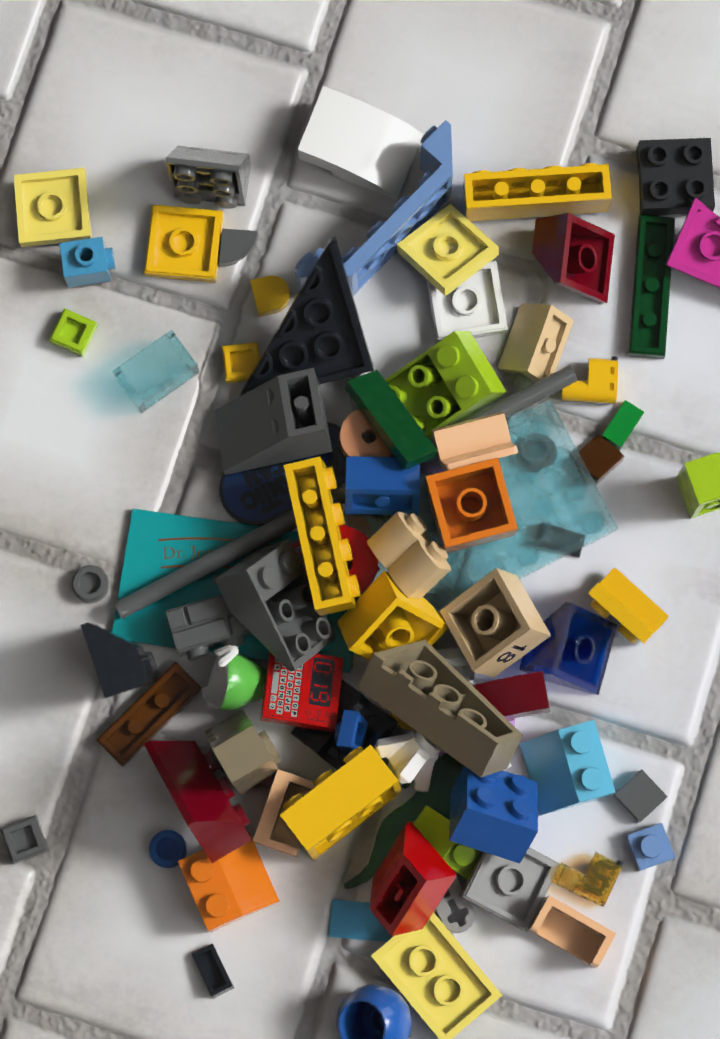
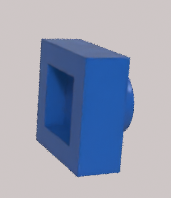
[335,710,368,756]

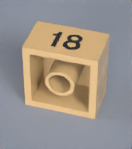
[440,568,551,678]

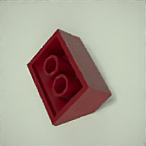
[143,740,252,863]

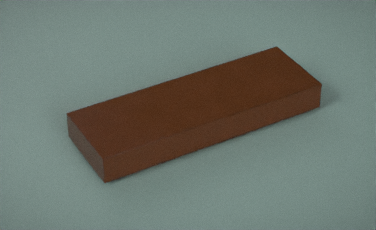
[96,662,202,767]

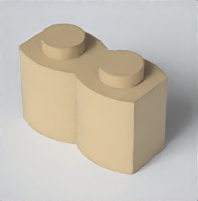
[367,512,451,599]

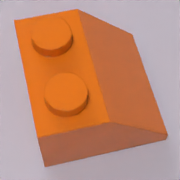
[178,832,280,932]

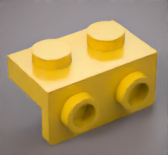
[588,568,668,644]

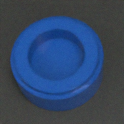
[149,830,187,868]

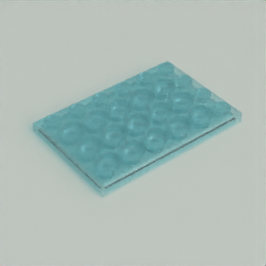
[363,399,619,614]

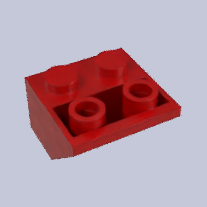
[369,822,457,936]

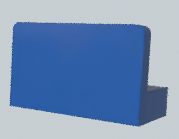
[345,456,420,515]

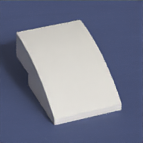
[297,86,423,200]

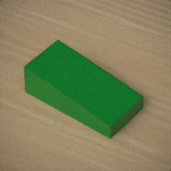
[601,400,644,450]

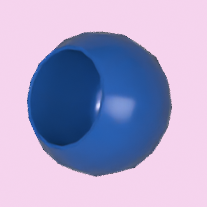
[336,984,412,1039]

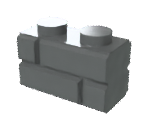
[166,594,251,661]

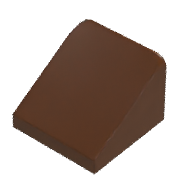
[571,434,625,485]

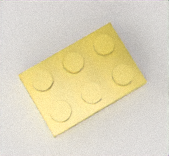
[371,912,503,1039]

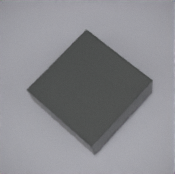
[614,769,668,823]
[0,815,49,864]

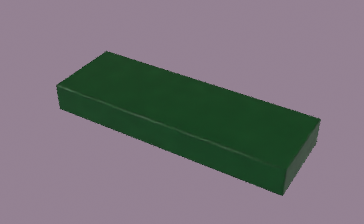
[345,370,437,470]

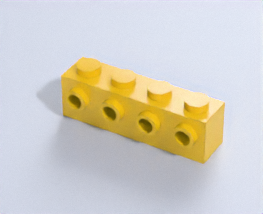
[463,163,612,221]
[284,457,361,616]

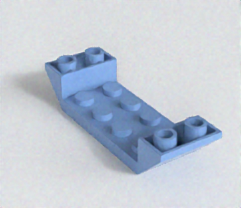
[295,120,453,296]

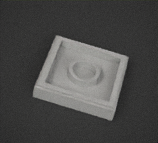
[459,847,560,932]

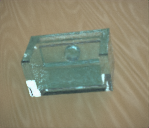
[112,330,200,414]

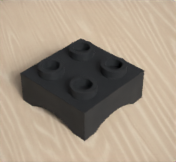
[636,138,715,216]

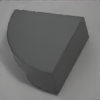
[219,228,259,266]

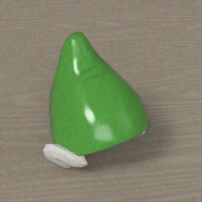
[201,645,266,710]

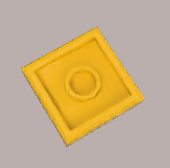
[144,204,224,283]

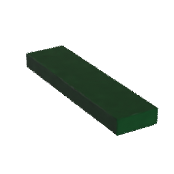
[628,215,675,359]

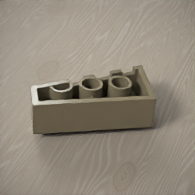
[358,640,523,777]

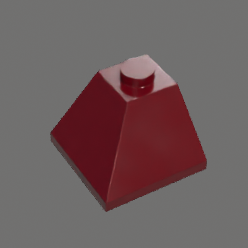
[532,213,615,304]

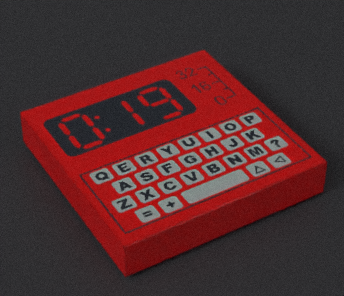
[260,651,344,732]

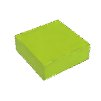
[49,308,98,357]

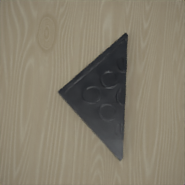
[238,236,374,397]

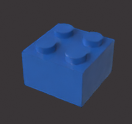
[449,766,538,864]

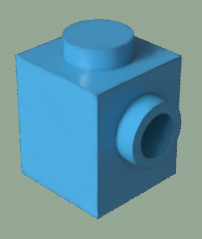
[59,237,116,288]

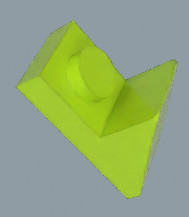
[413,805,481,880]

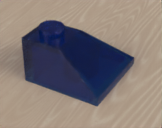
[519,602,618,695]

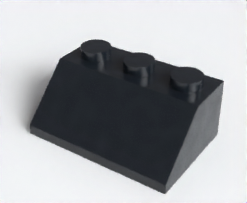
[80,622,159,698]

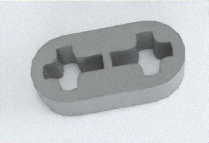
[435,876,475,933]

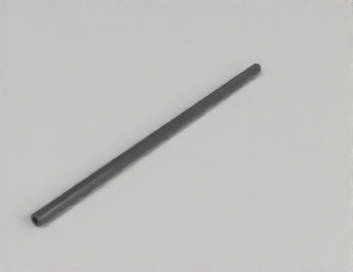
[114,365,578,619]

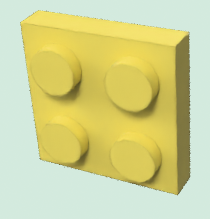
[14,168,92,247]
[397,203,499,296]

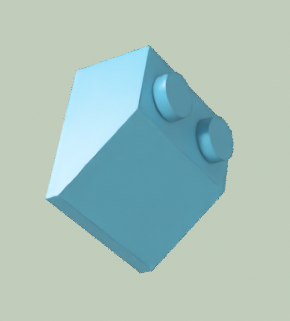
[520,720,616,816]

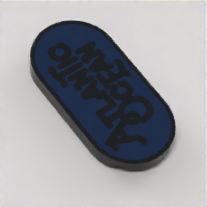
[219,422,346,526]

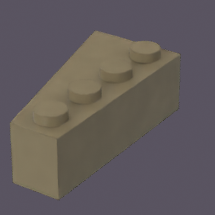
[204,709,282,795]

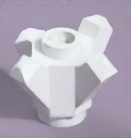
[374,730,442,792]

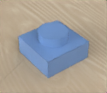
[626,823,675,871]

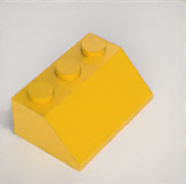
[280,745,403,861]

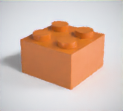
[424,457,518,553]

